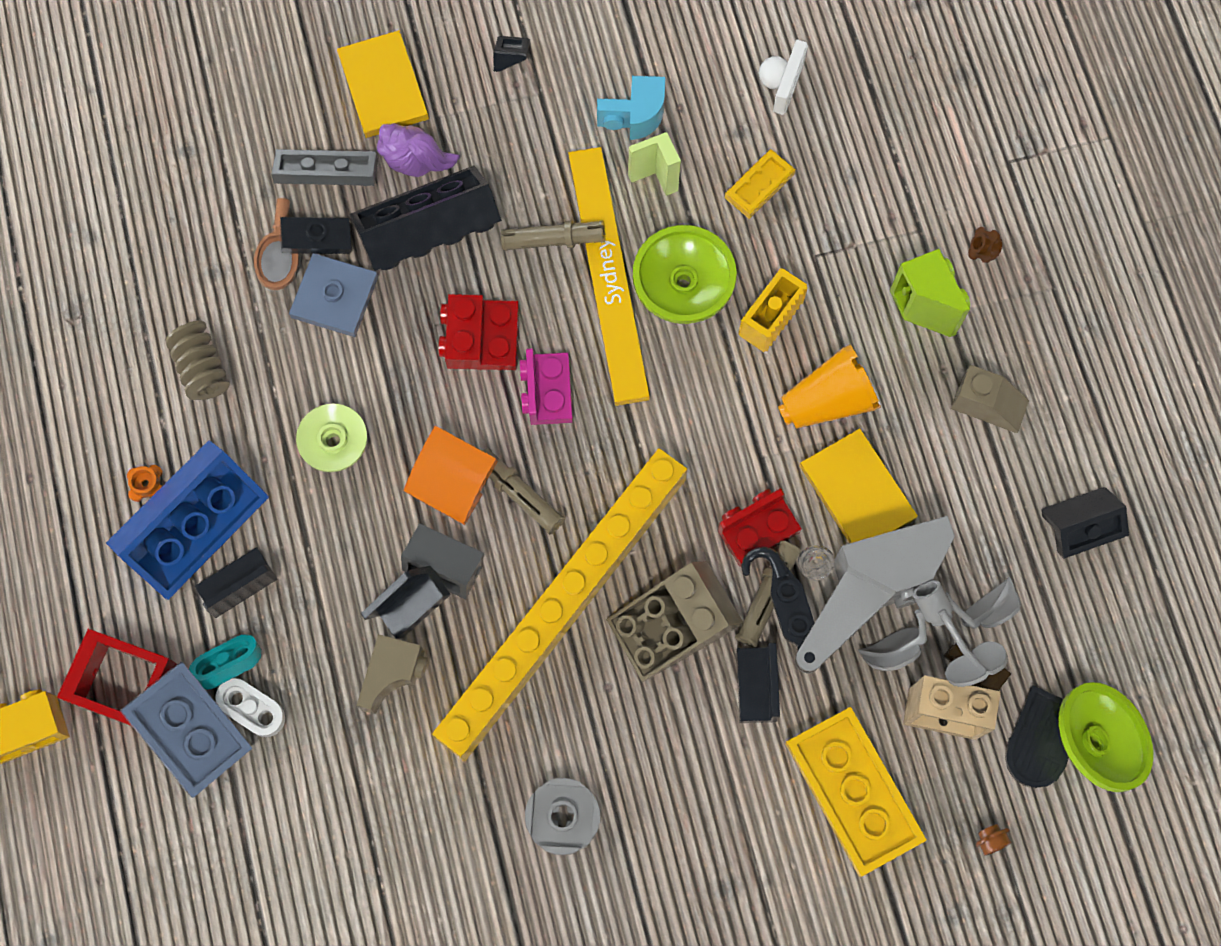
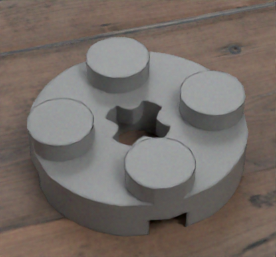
[525,778,600,855]

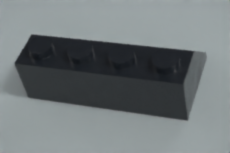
[350,165,502,271]

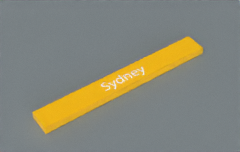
[568,147,650,406]

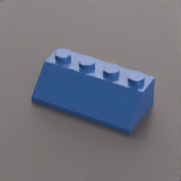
[106,440,269,600]

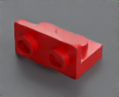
[718,488,802,567]

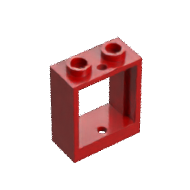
[57,628,177,727]

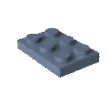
[120,662,252,798]

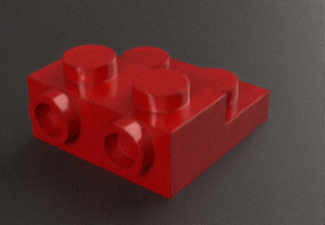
[439,294,519,370]

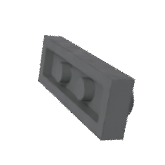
[271,149,378,186]

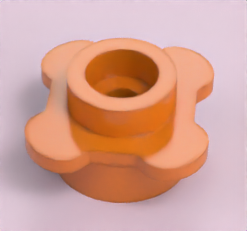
[127,465,163,502]

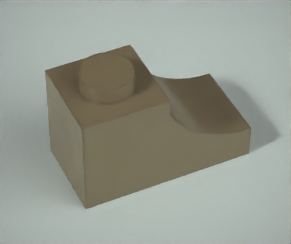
[356,634,428,714]

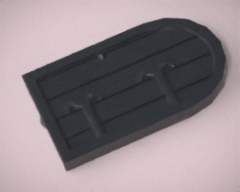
[1005,685,1069,788]

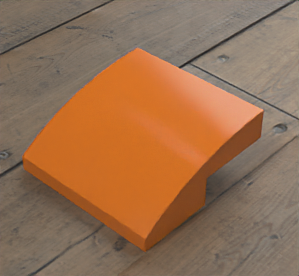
[403,425,498,525]

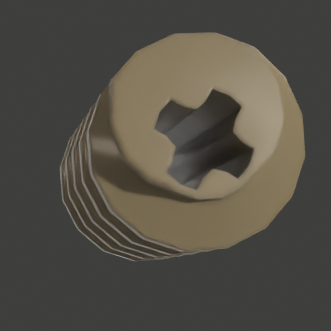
[165,321,230,400]

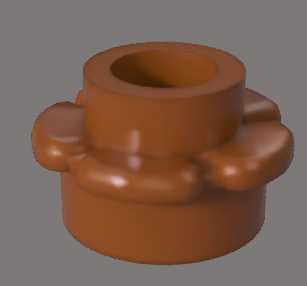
[975,824,1012,856]

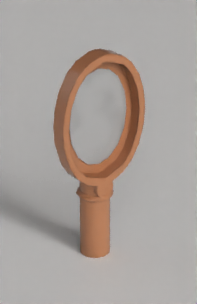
[254,198,299,290]

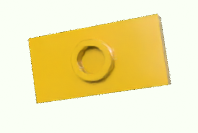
[725,149,796,219]

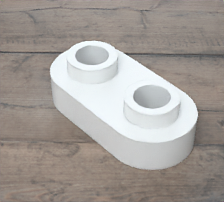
[215,678,285,737]

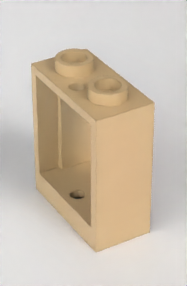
[903,675,1001,740]

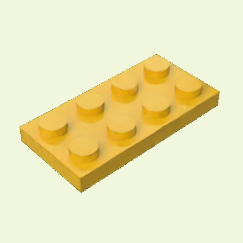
[785,707,927,877]

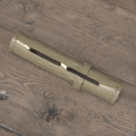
[501,220,605,251]
[483,448,565,535]
[735,541,801,648]

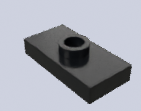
[280,217,351,254]

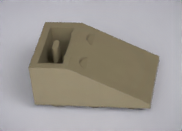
[606,561,744,682]

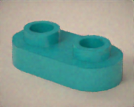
[189,634,262,690]

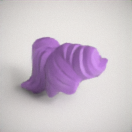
[377,123,460,177]

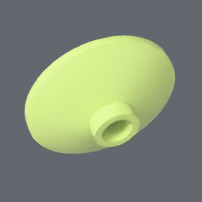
[296,404,367,472]

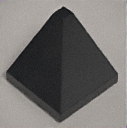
[493,36,530,72]

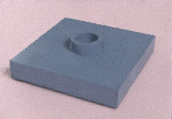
[289,253,379,337]

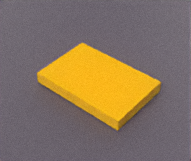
[337,30,429,138]
[799,428,918,543]

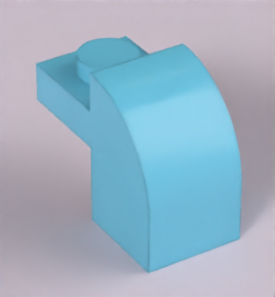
[597,76,665,140]

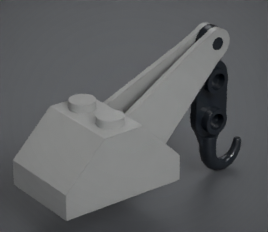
[742,516,955,674]

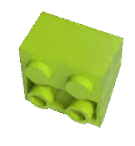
[890,249,970,337]

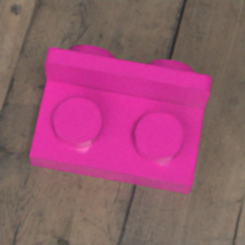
[520,348,572,425]

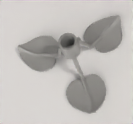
[858,577,1021,687]

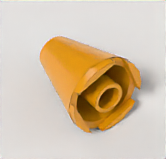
[778,344,881,429]

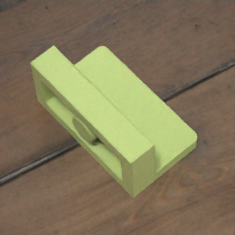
[628,132,681,196]

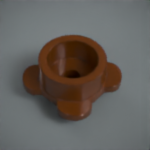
[968,227,1003,263]

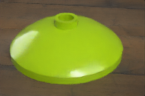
[633,225,737,324]
[1059,682,1154,792]

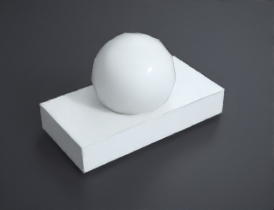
[759,39,808,115]

